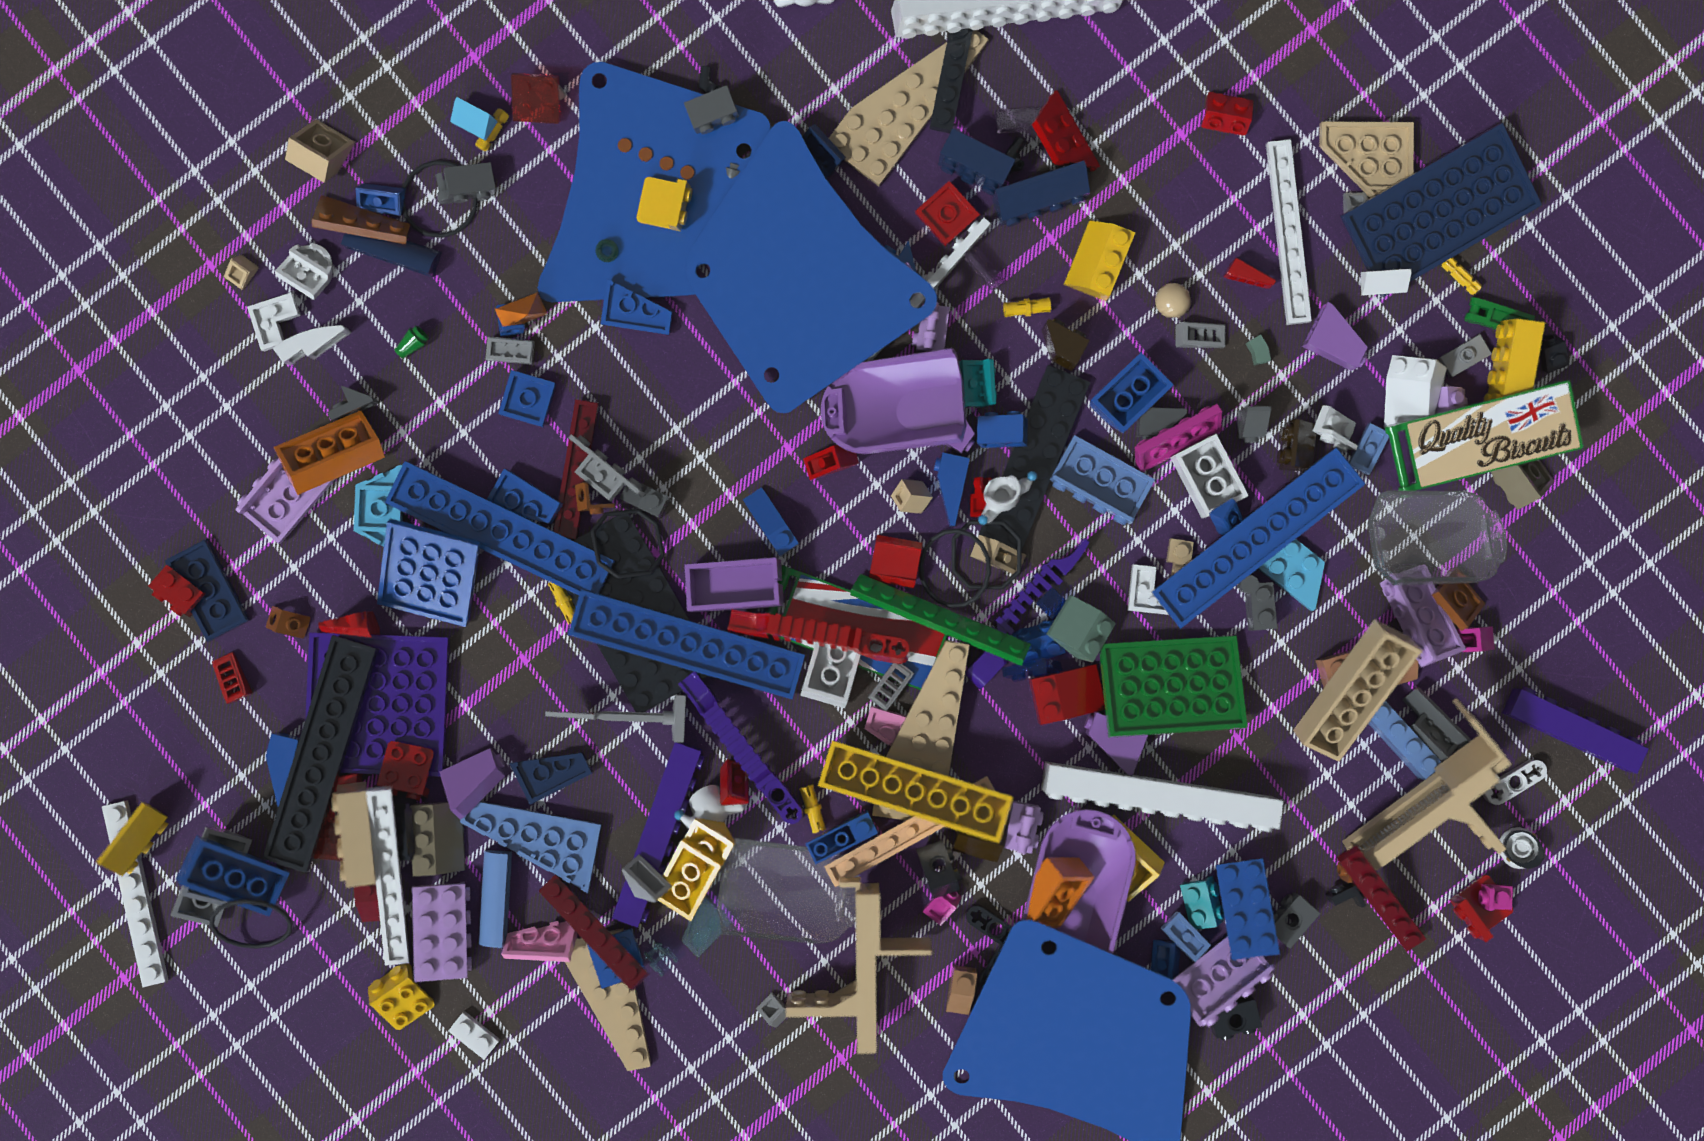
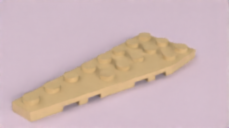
[829,30,988,186]
[872,640,969,821]

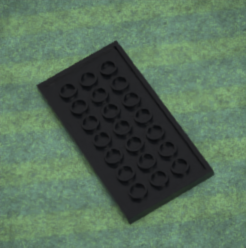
[566,514,708,712]

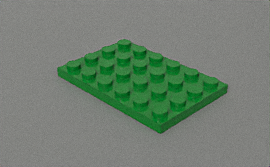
[1099,636,1248,738]

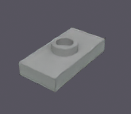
[1438,335,1492,378]
[485,337,535,365]

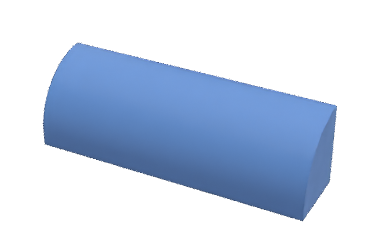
[479,850,512,948]

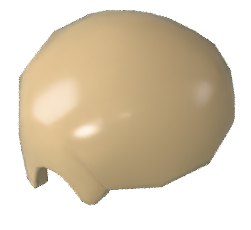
[1155,283,1191,318]

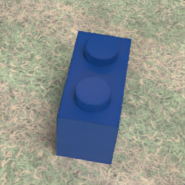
[977,411,1028,448]

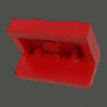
[1201,92,1253,136]
[148,565,205,617]

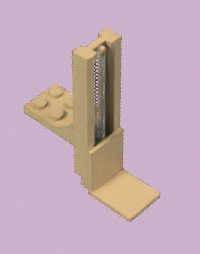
[1342,698,1511,871]

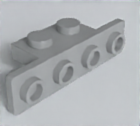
[568,434,645,502]

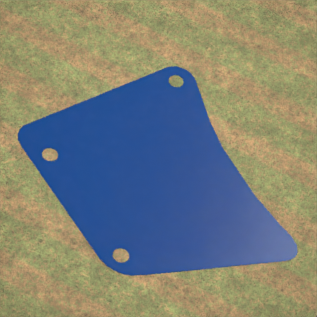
[538,62,770,302]
[686,121,937,413]
[943,920,1190,1141]

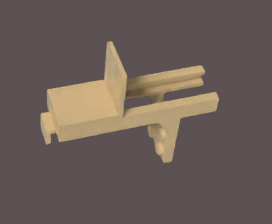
[786,877,932,1054]

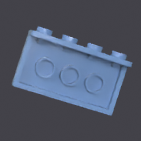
[1050,435,1155,526]

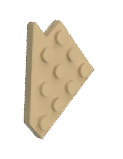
[1319,122,1414,198]

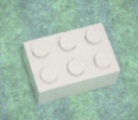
[1170,434,1249,518]

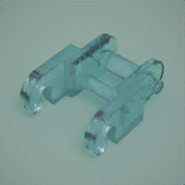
[644,941,678,977]

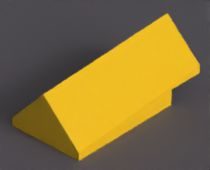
[658,818,736,921]

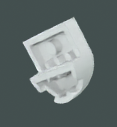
[275,243,333,300]

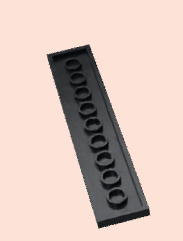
[262,635,378,873]

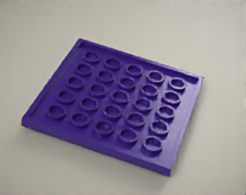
[305,632,450,776]

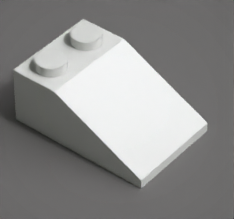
[1384,355,1447,431]
[800,642,861,708]

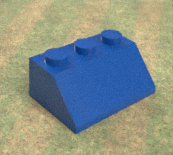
[1089,352,1174,433]

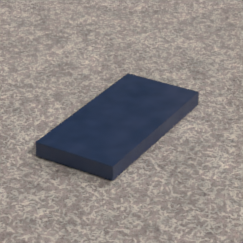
[165,539,250,642]

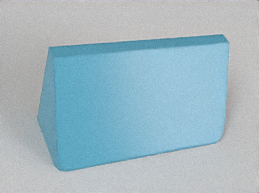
[450,97,498,141]

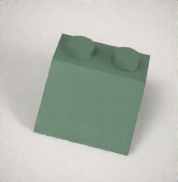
[1046,595,1116,663]

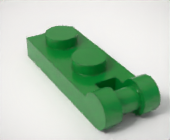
[1464,297,1535,330]

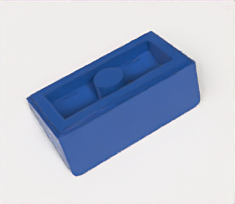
[356,183,405,216]
[1209,499,1243,535]
[1151,940,1181,980]

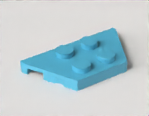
[353,465,403,547]
[1258,539,1325,611]

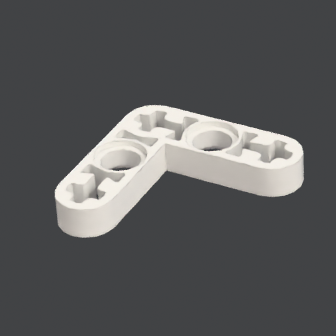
[1482,759,1547,805]

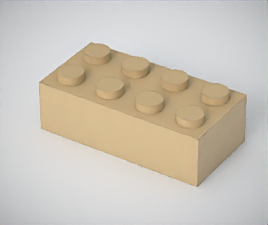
[332,782,376,888]

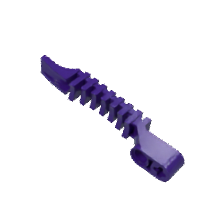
[965,538,1089,689]
[678,672,804,824]

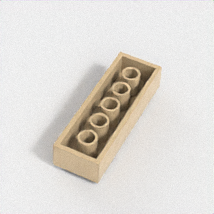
[1293,619,1422,762]

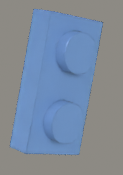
[1348,423,1389,475]
[1161,911,1211,962]

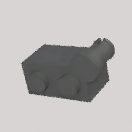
[435,162,496,204]
[1237,575,1277,631]

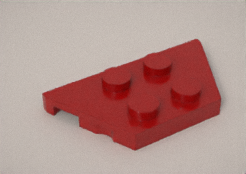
[1031,90,1100,171]

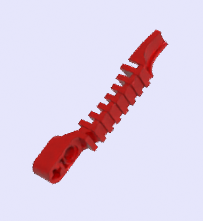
[728,609,910,664]

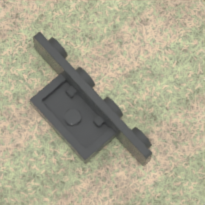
[1403,687,1472,762]

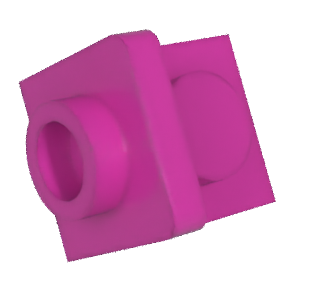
[1478,884,1513,911]
[923,891,961,926]

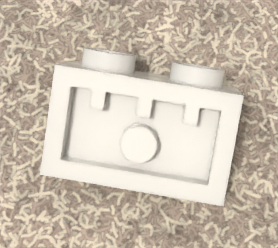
[1313,405,1358,452]

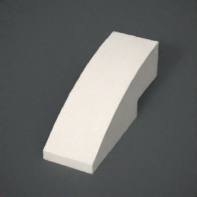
[273,325,351,366]

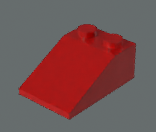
[1029,664,1105,725]

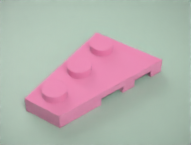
[502,921,578,962]

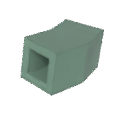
[1246,334,1271,365]

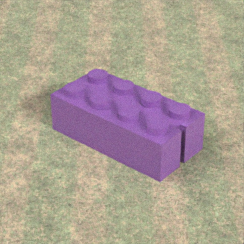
[685,558,784,612]

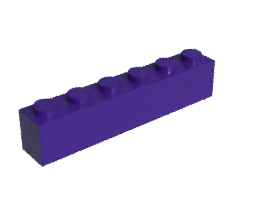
[1502,687,1649,774]

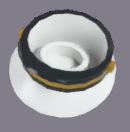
[1500,827,1545,869]

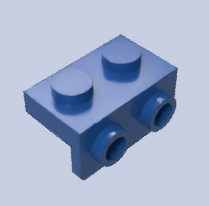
[1011,620,1066,667]

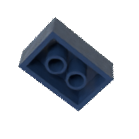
[938,129,1015,195]

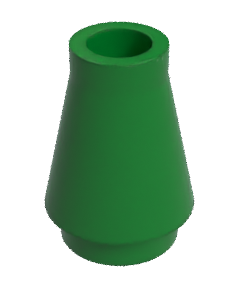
[394,325,429,359]

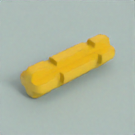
[475,108,509,152]
[1442,257,1482,295]

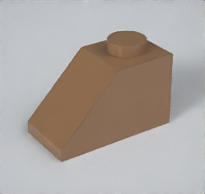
[946,965,977,1015]

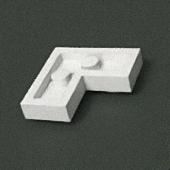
[247,293,301,352]
[1127,564,1169,615]

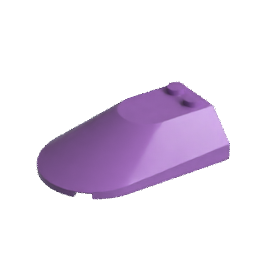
[821,349,966,454]
[1022,810,1135,954]

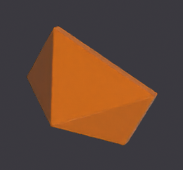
[495,292,547,326]

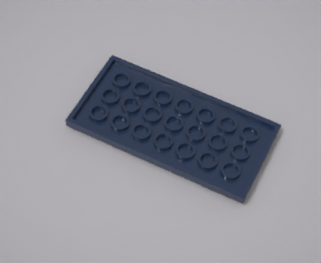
[1340,123,1542,297]

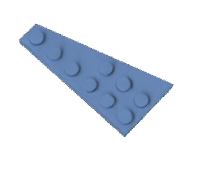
[460,801,602,893]

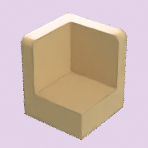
[891,479,933,513]

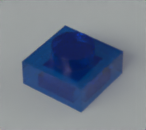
[1035,587,1066,620]

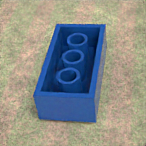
[176,835,290,916]
[1216,859,1280,960]

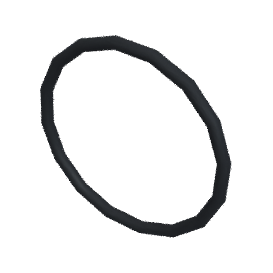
[402,160,478,238]
[919,528,991,608]
[209,899,293,949]

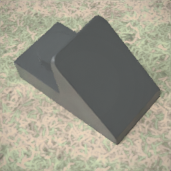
[327,386,379,421]

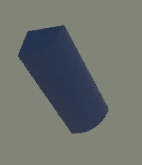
[341,233,442,278]

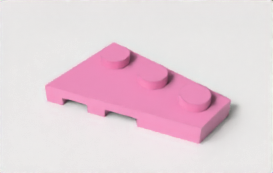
[864,705,906,746]

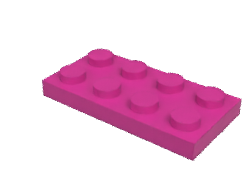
[1134,404,1222,473]

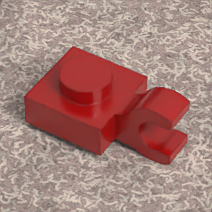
[970,477,992,517]

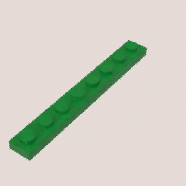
[850,574,1031,666]

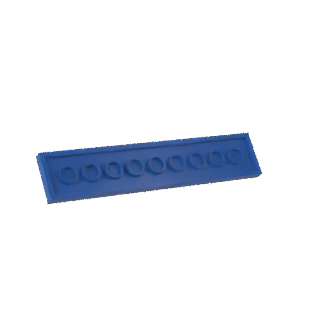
[1151,448,1365,629]
[384,461,615,595]
[568,590,805,699]

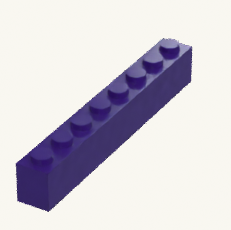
[612,742,705,928]

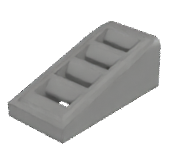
[1176,322,1225,348]
[868,663,914,711]

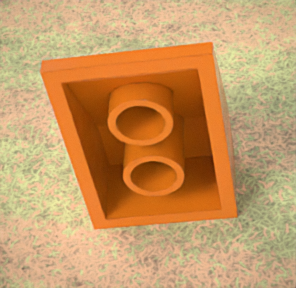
[1026,857,1094,928]

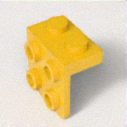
[636,177,692,232]
[368,963,434,1030]

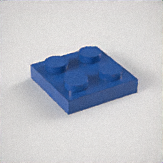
[498,370,557,428]
[587,928,647,989]

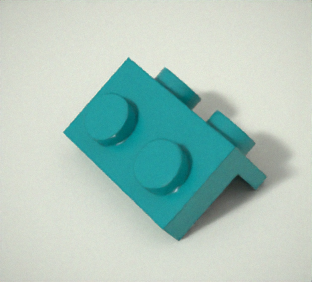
[958,359,997,407]
[1180,876,1225,930]

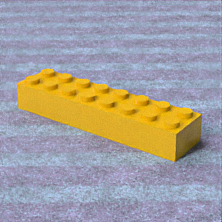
[818,741,1014,843]

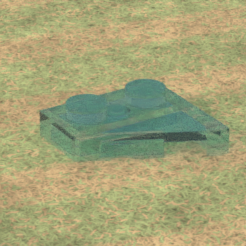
[682,897,732,958]

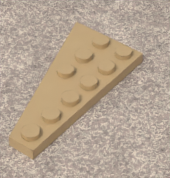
[565,928,651,1071]

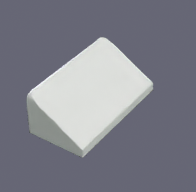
[1361,269,1411,295]

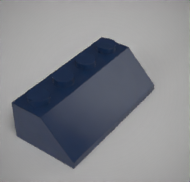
[992,161,1090,227]

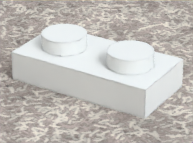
[448,1011,500,1060]

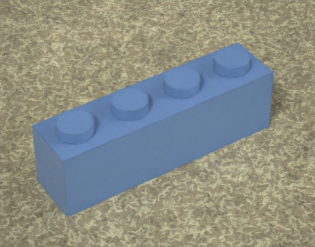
[1368,701,1442,780]

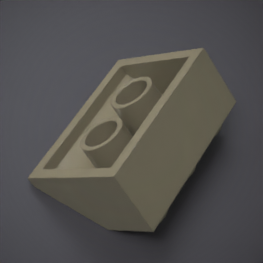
[1491,460,1555,510]
[410,801,466,876]

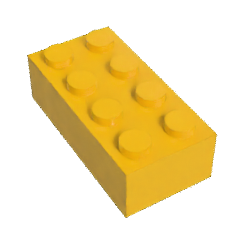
[1483,319,1545,401]

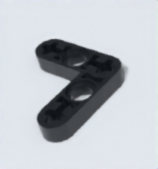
[966,904,1012,988]

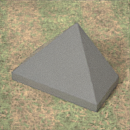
[622,855,672,902]

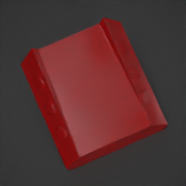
[869,535,922,588]
[318,611,380,637]

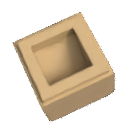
[224,255,258,290]

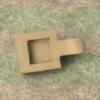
[1166,539,1194,576]

